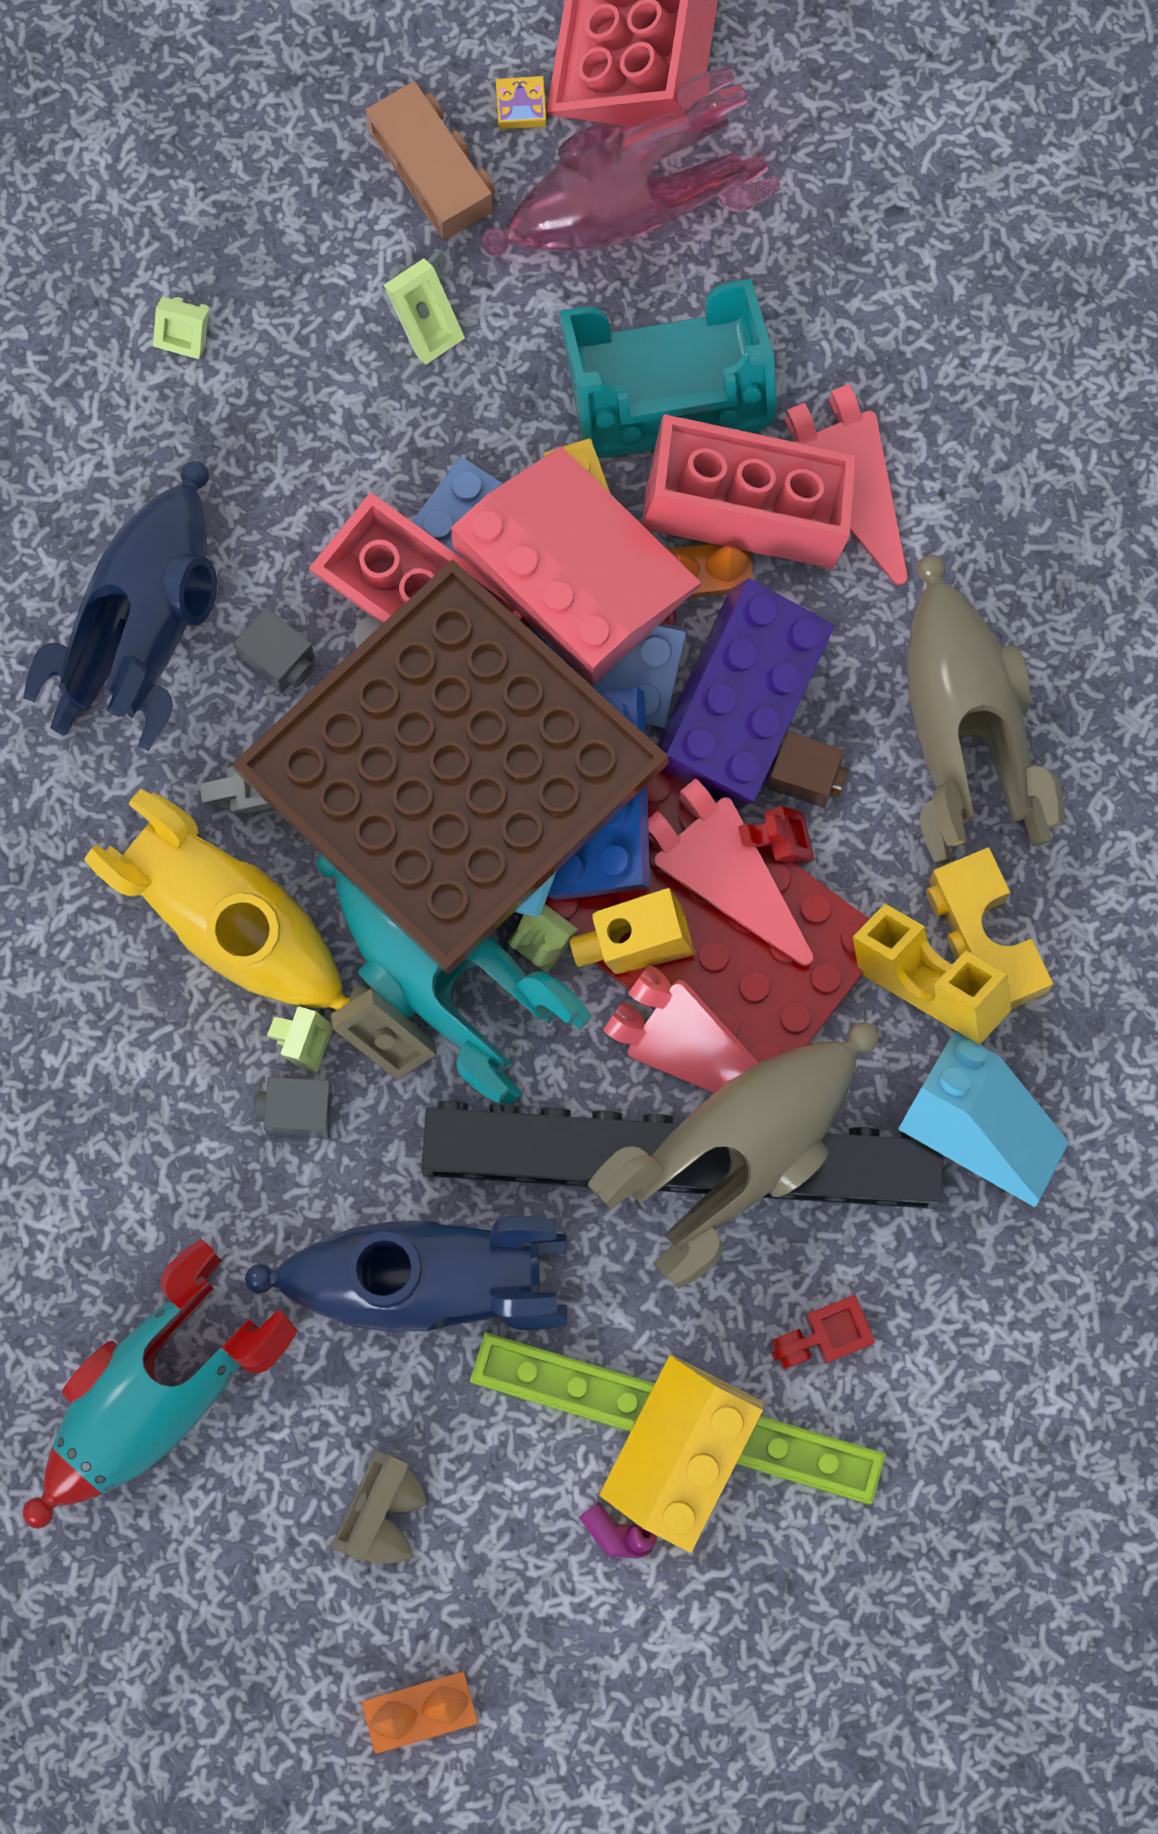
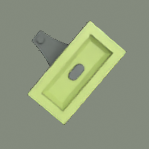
[384,251,465,365]

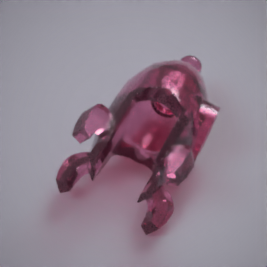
[482,67,781,257]

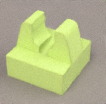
[153,297,209,359]
[507,904,578,973]
[267,1006,333,1073]

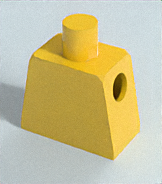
[569,888,695,974]

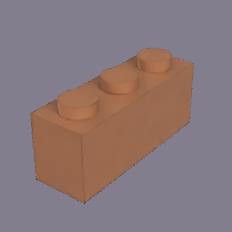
[365,81,495,241]

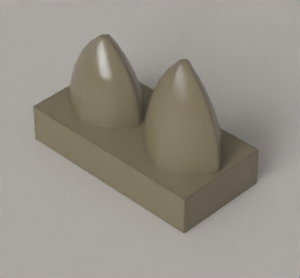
[331,984,437,1080]
[330,1451,427,1564]

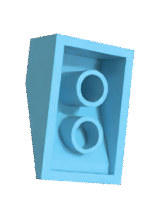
[898,1031,1069,1207]

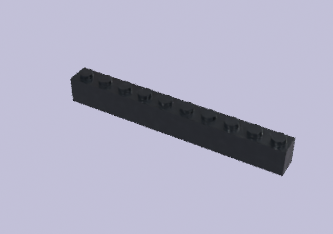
[421,1101,943,1209]

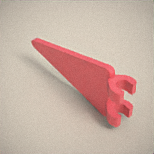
[784,384,908,586]
[648,778,813,966]
[603,965,758,1093]

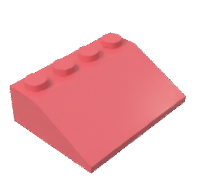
[546,0,718,130]
[451,446,701,686]

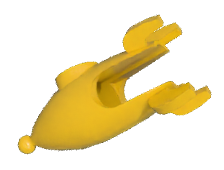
[84,789,350,1010]

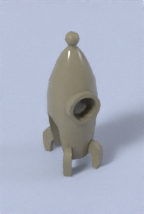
[906,555,1065,864]
[587,1022,879,1289]

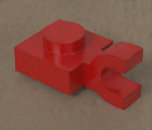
[738,806,815,865]

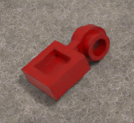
[771,1295,876,1370]

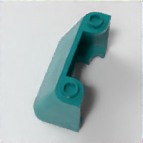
[559,279,777,458]

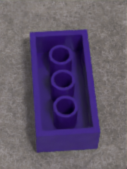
[657,578,835,809]

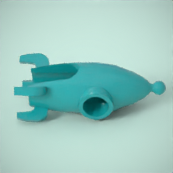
[316,853,591,1105]

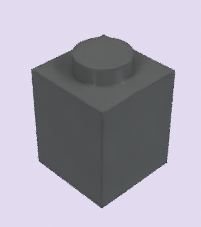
[233,607,315,694]
[256,1077,333,1139]

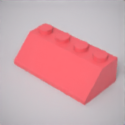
[642,414,856,569]
[309,492,531,628]

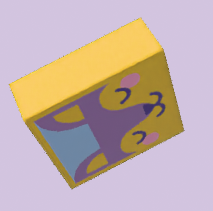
[496,76,546,130]

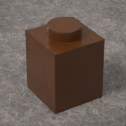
[768,731,849,808]

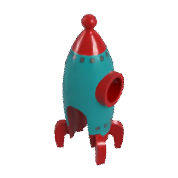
[22,1239,298,1529]

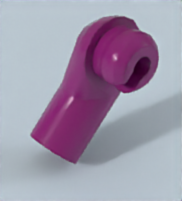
[579,1502,657,1559]

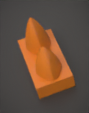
[667,544,754,599]
[361,1671,479,1754]

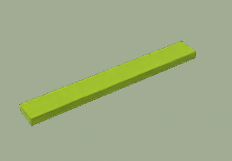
[470,1332,886,1505]

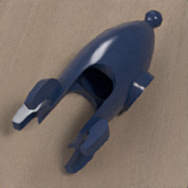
[23,461,217,751]
[245,1216,568,1332]

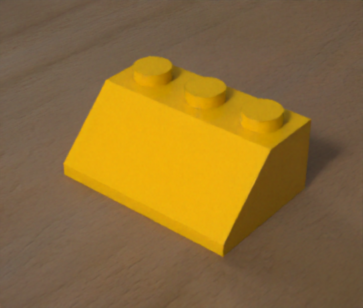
[599,1354,764,1553]

